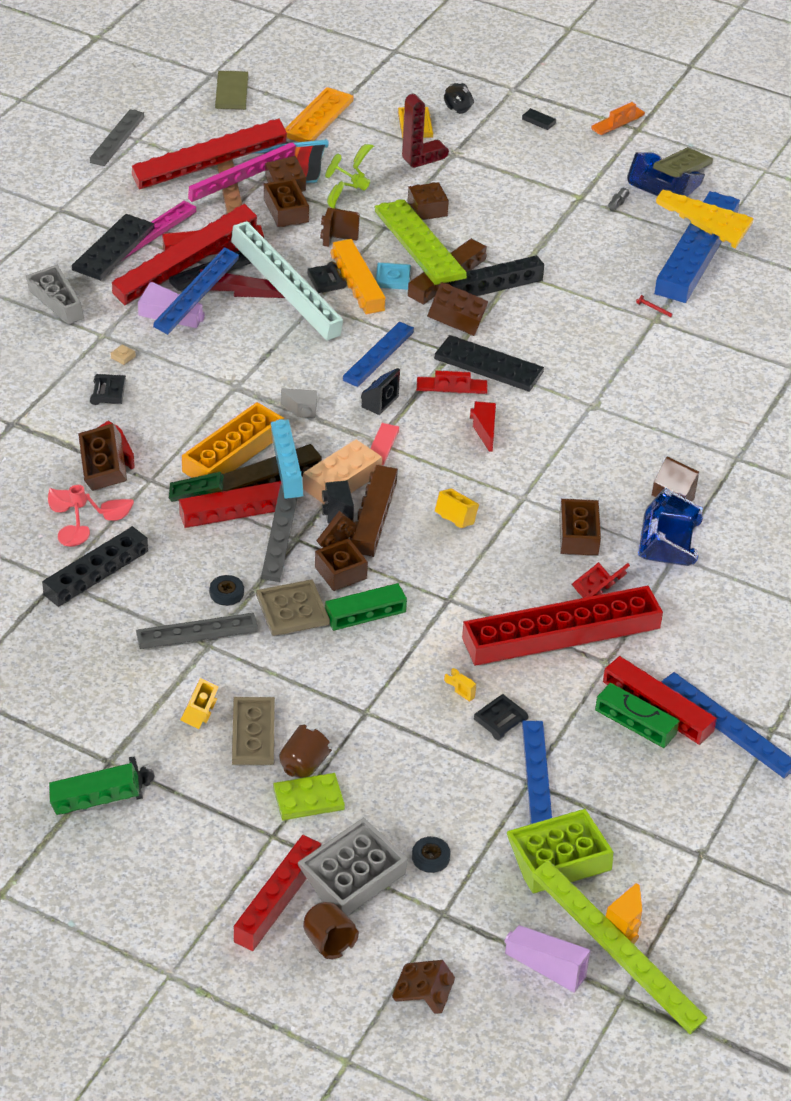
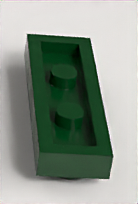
[168,472,224,502]

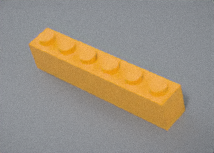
[330,239,385,314]

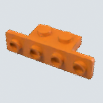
[591,102,645,135]

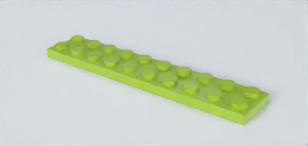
[374,199,466,285]

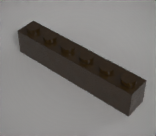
[216,444,322,493]

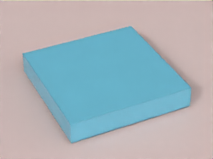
[376,262,411,290]

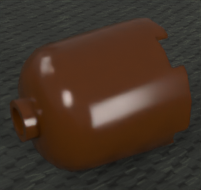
[279,724,332,778]
[303,902,359,960]

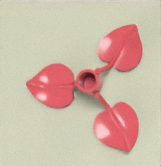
[48,485,134,547]

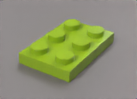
[273,773,345,820]

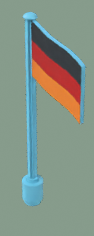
[251,139,329,183]

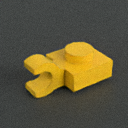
[444,668,476,702]

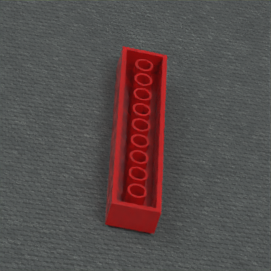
[462,585,663,666]

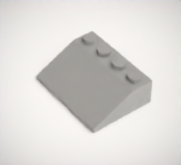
[298,817,408,916]

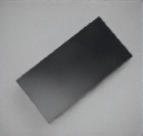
[522,108,556,130]

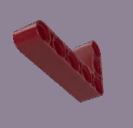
[402,93,449,168]

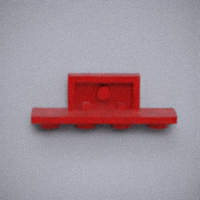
[416,370,487,394]
[571,562,630,598]

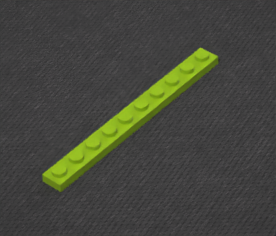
[531,860,708,1034]

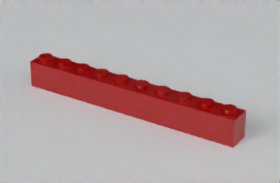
[132,118,287,190]
[112,203,257,306]

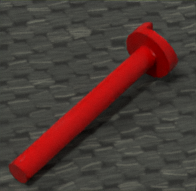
[636,295,673,317]

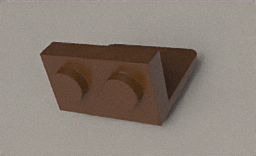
[320,208,360,247]
[316,511,358,548]
[392,960,455,1014]

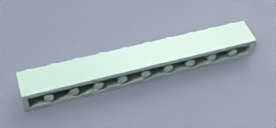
[231,221,343,341]

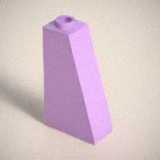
[138,282,205,328]
[505,925,590,993]

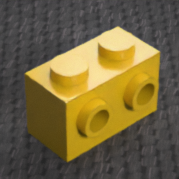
[435,488,479,528]
[180,678,218,729]

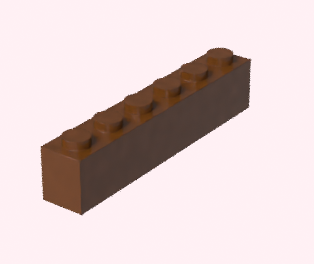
[408,238,487,305]
[350,465,398,557]

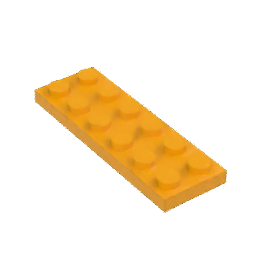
[285,87,354,142]

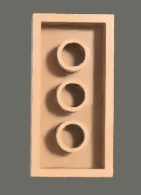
[303,439,382,504]

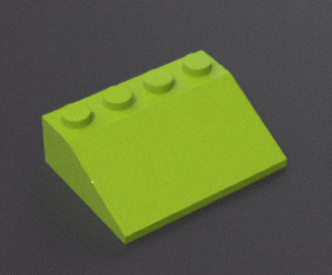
[507,809,614,894]

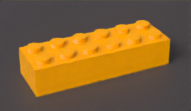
[182,402,284,478]

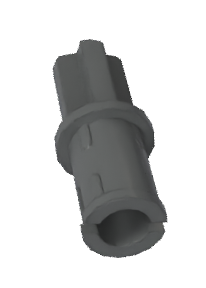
[608,188,629,211]

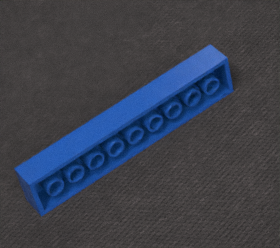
[654,191,740,303]

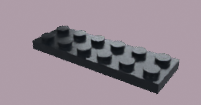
[72,214,154,281]
[434,335,544,392]

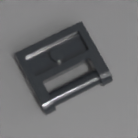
[307,261,347,294]
[90,374,126,405]
[474,694,529,741]

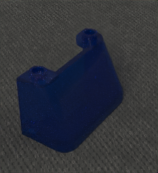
[627,152,705,197]
[638,487,703,566]

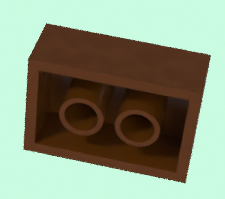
[264,178,309,227]
[427,282,489,336]
[78,423,127,491]
[559,498,601,556]

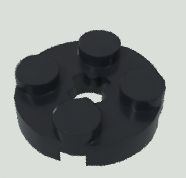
[444,83,474,114]

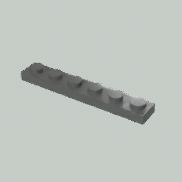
[90,109,144,167]
[261,484,298,582]
[136,612,258,649]

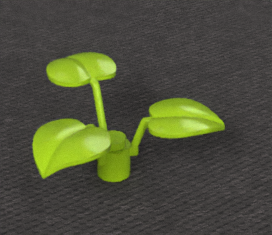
[325,144,375,209]

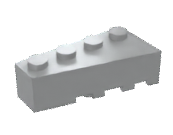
[26,264,84,324]

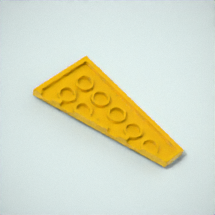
[656,190,754,249]

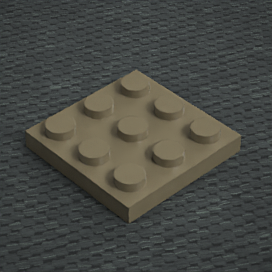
[256,579,329,636]

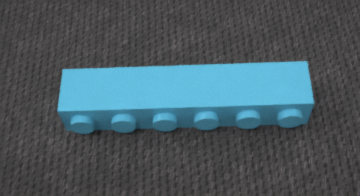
[271,419,304,499]

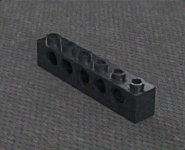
[446,255,544,296]
[42,526,148,607]

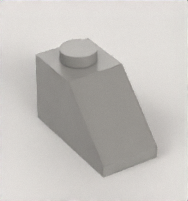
[281,388,317,418]

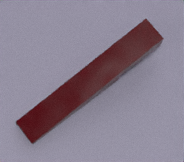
[200,269,285,298]

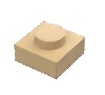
[111,344,136,365]

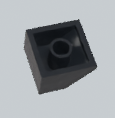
[361,368,400,415]
[322,480,354,523]

